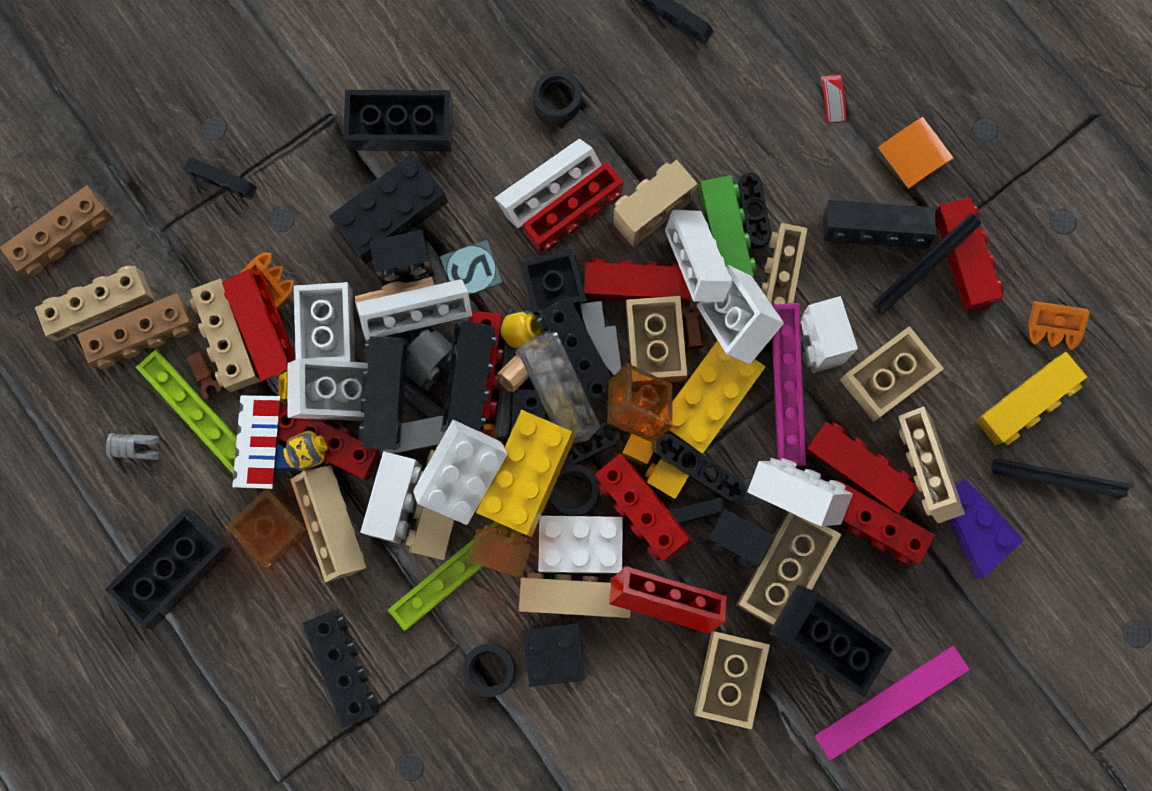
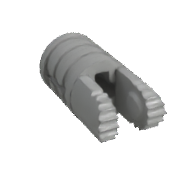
[106,433,159,460]

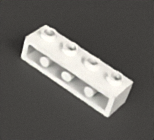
[495,139,602,228]
[665,210,732,302]
[356,279,472,340]

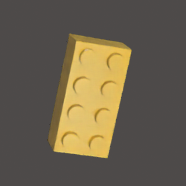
[657,340,766,454]
[476,410,576,537]

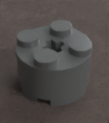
[406,327,452,392]

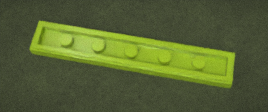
[136,349,237,475]
[388,521,523,631]

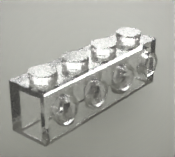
[517,332,600,443]

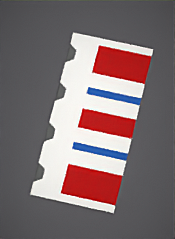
[233,396,280,489]

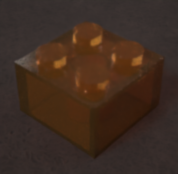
[607,363,673,443]
[226,488,308,568]
[467,525,532,578]

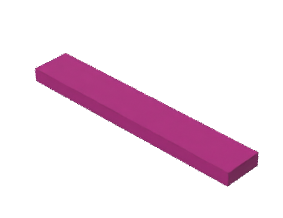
[771,303,806,466]
[813,646,970,760]

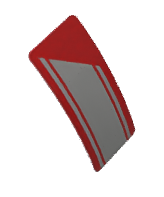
[821,75,847,122]

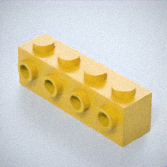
[975,352,1087,446]

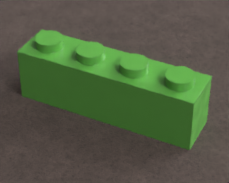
[699,175,756,277]

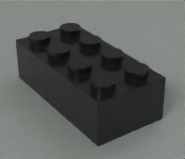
[343,90,453,151]
[328,153,448,265]
[104,509,232,629]
[769,585,893,697]

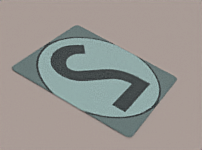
[440,240,502,294]

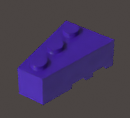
[947,478,1024,579]

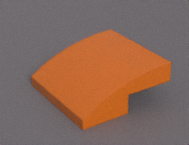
[878,117,954,190]

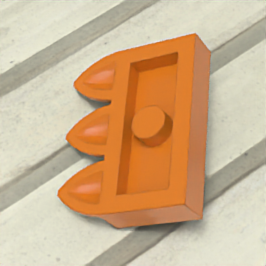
[240,252,294,311]
[1027,301,1090,350]

